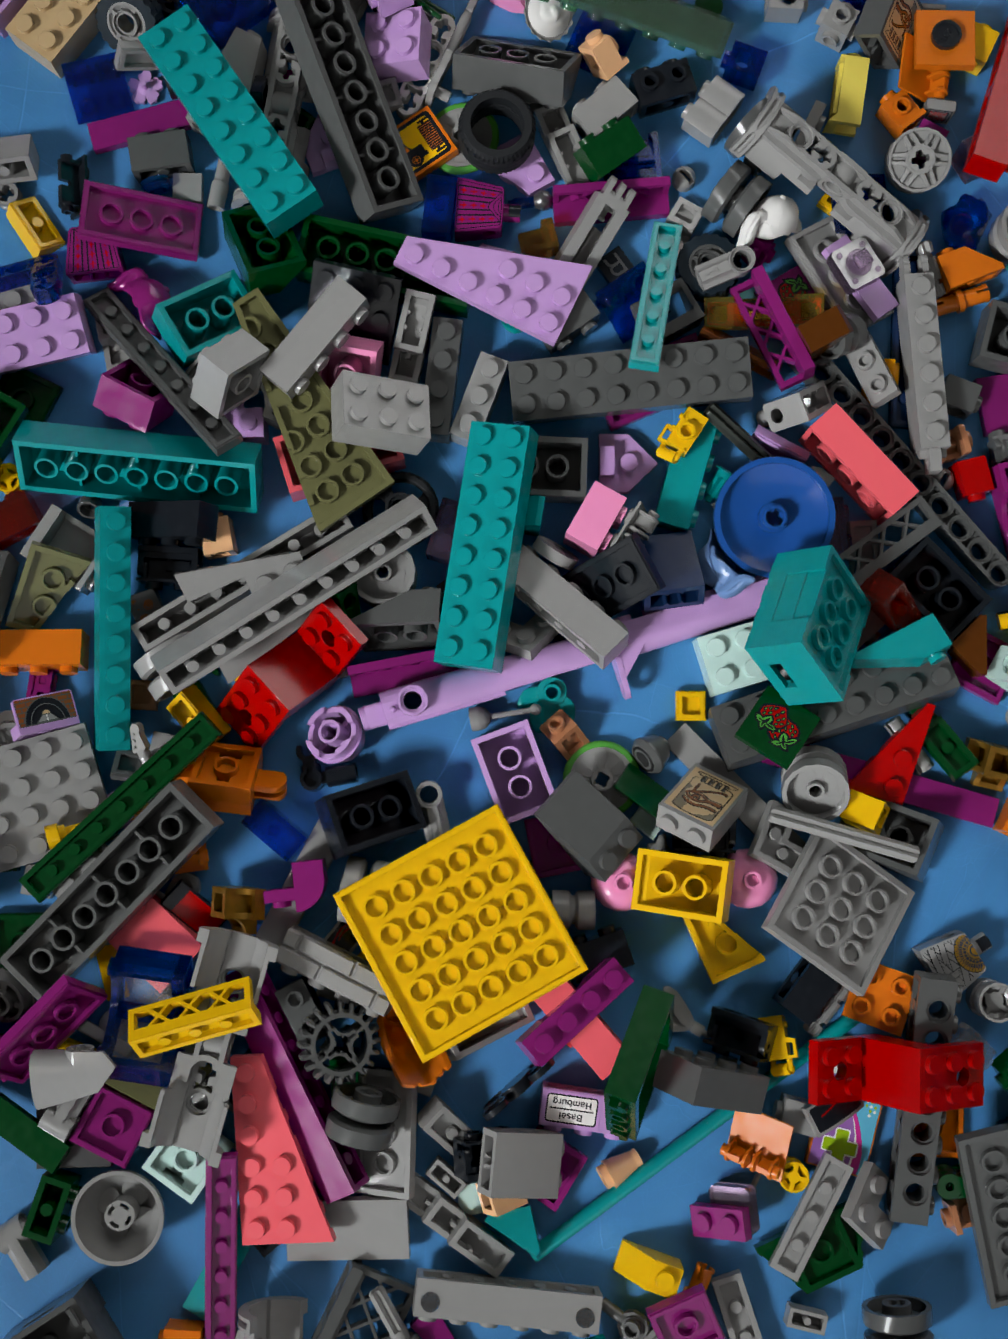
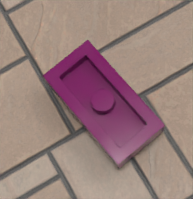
[690,1202,752,1242]

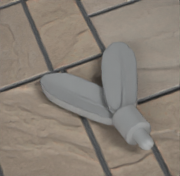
[663,986,710,1038]

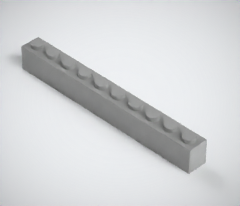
[150,494,438,695]

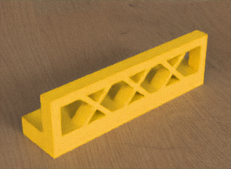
[128,976,262,1059]

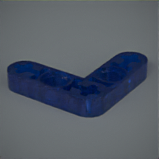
[0,253,63,305]

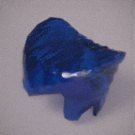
[941,194,992,251]

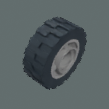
[95,0,165,50]

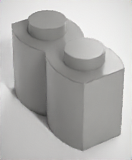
[681,75,745,148]

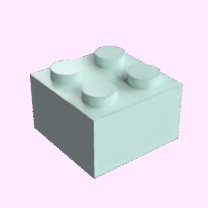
[692,621,768,698]

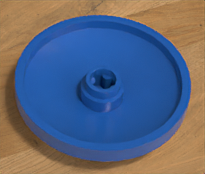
[713,457,836,578]

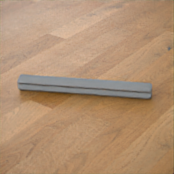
[768,806,920,863]

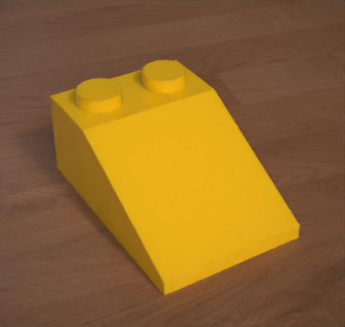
[631,848,736,924]

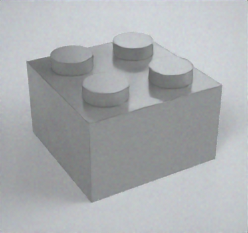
[190,328,270,419]

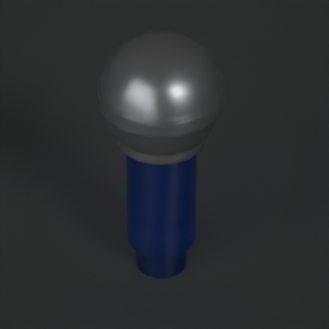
[508,190,552,211]

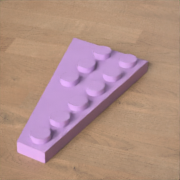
[393,236,593,347]

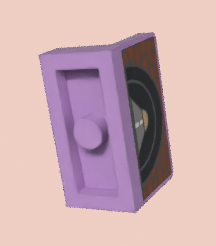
[10,689,80,742]

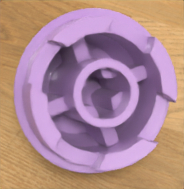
[306,705,365,764]

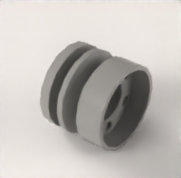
[884,127,952,194]

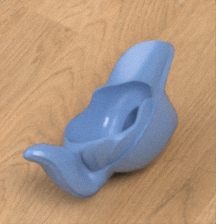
[697,529,755,599]

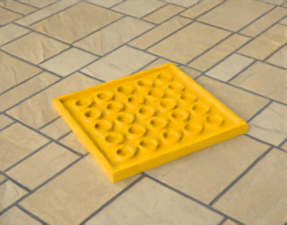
[332,804,588,1063]

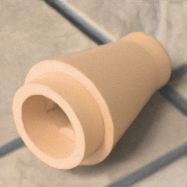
[596,1148,643,1190]

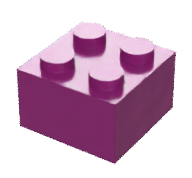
[92,358,175,433]

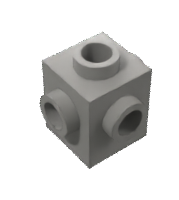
[814,0,860,53]

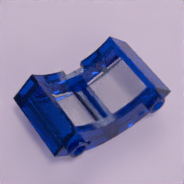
[96,945,194,1087]

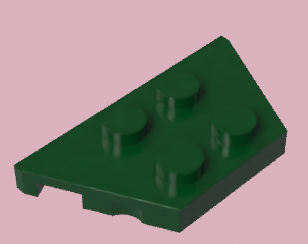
[753,1201,863,1294]

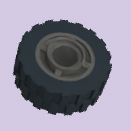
[675,233,742,303]

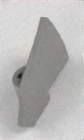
[29,1044,117,1110]

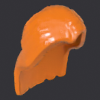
[376,1007,452,1089]

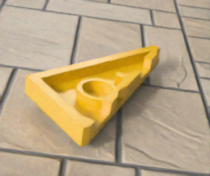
[682,917,766,984]

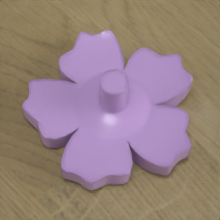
[127,71,164,105]

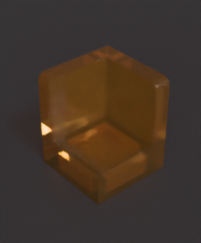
[518,217,559,258]

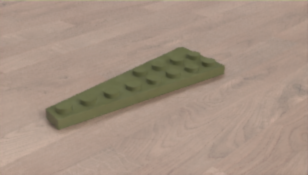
[232,287,395,534]

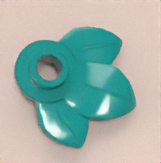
[517,676,575,733]

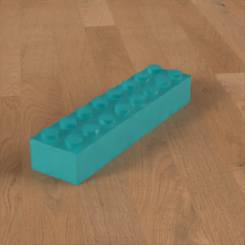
[138,4,324,239]
[12,420,264,513]
[433,421,539,674]

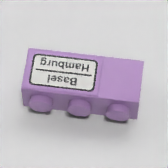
[538,1081,619,1140]

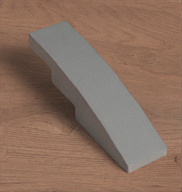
[529,103,590,184]
[388,289,436,384]
[408,1172,515,1279]

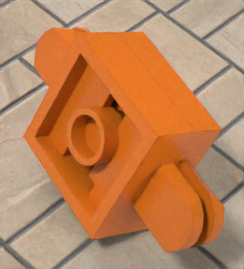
[173,742,287,816]

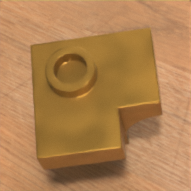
[965,737,1008,792]
[211,886,266,934]

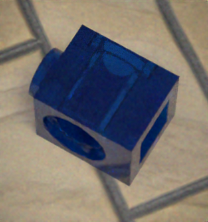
[720,40,768,91]

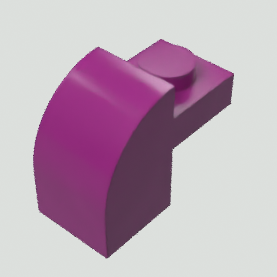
[263,858,328,912]

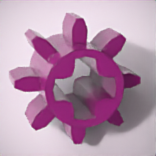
[741,237,776,267]

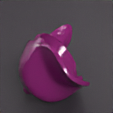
[107,267,171,340]

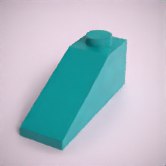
[851,613,952,669]

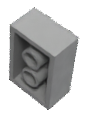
[331,370,431,455]

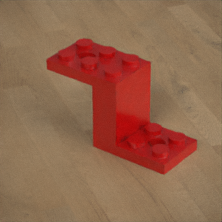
[216,597,369,748]
[808,1033,985,1115]

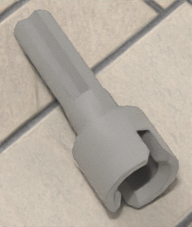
[369,1285,420,1339]

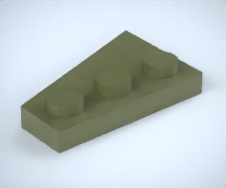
[5,540,92,629]

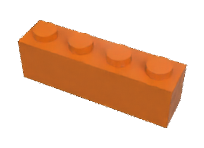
[0,629,90,676]

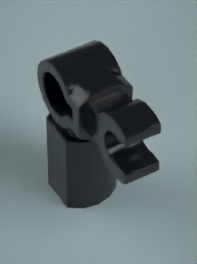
[296,745,359,792]

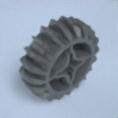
[297,999,381,1086]

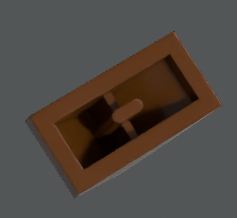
[796,304,854,360]
[947,615,987,677]

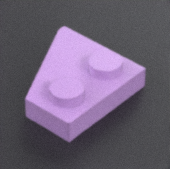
[497,134,555,198]

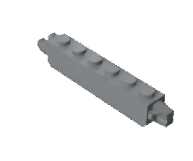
[895,254,951,475]

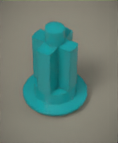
[704,465,732,503]

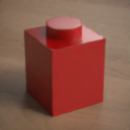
[948,455,995,504]

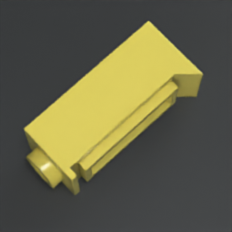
[822,53,870,137]

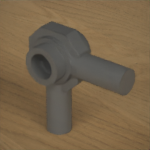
[602,1297,650,1339]

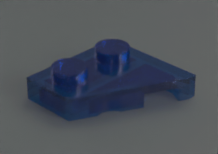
[603,131,663,181]

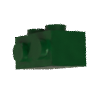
[573,115,647,182]
[21,1168,82,1246]

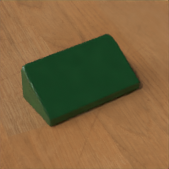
[612,763,669,819]

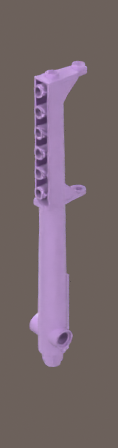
[358,576,769,731]

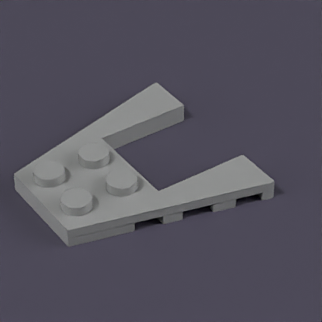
[174,550,314,684]

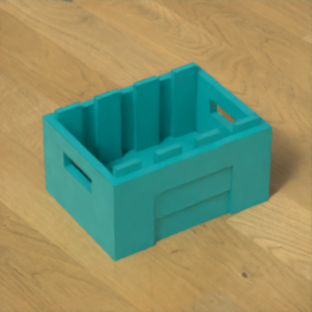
[744,545,872,706]

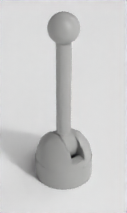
[469,703,542,731]

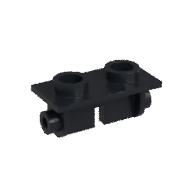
[57,154,89,220]

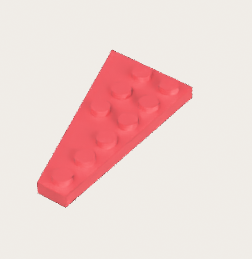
[230,1053,337,1245]

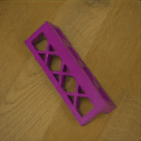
[552,176,671,227]
[730,265,815,392]
[347,650,462,698]

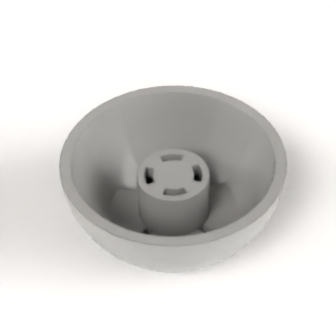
[71,1169,165,1266]

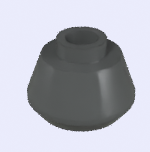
[632,734,671,774]

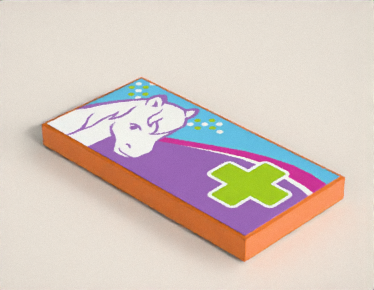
[804,1066,882,1177]

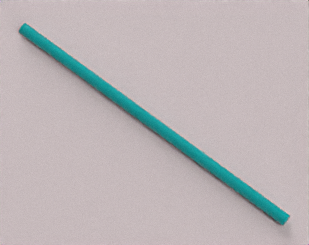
[530,1016,860,1263]

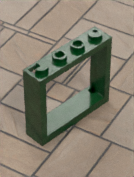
[604,984,675,1141]

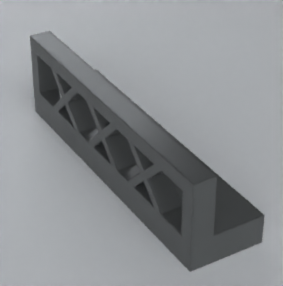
[839,495,943,585]

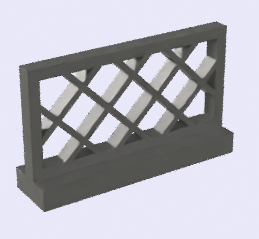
[311,1260,415,1339]

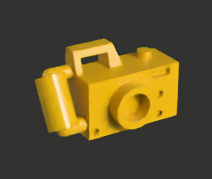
[656,406,709,464]
[758,1015,799,1077]

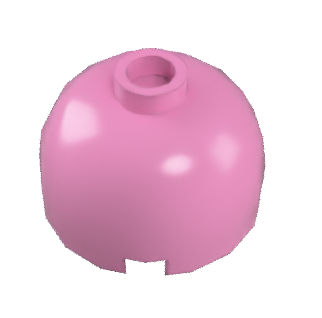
[727,848,778,909]
[591,853,637,912]

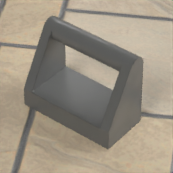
[630,277,705,345]

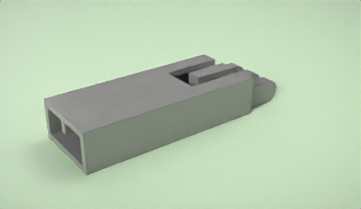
[554,175,636,288]

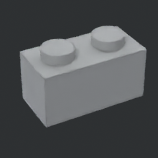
[425,1155,467,1199]
[783,1301,829,1336]

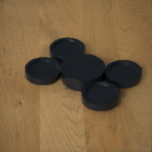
[482,1056,555,1121]

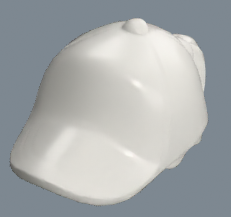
[736,195,802,247]

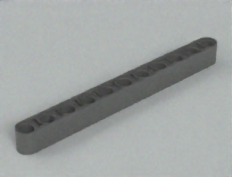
[786,352,1008,590]

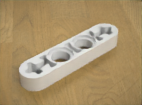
[396,14,456,120]

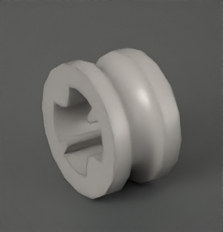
[0,183,23,211]

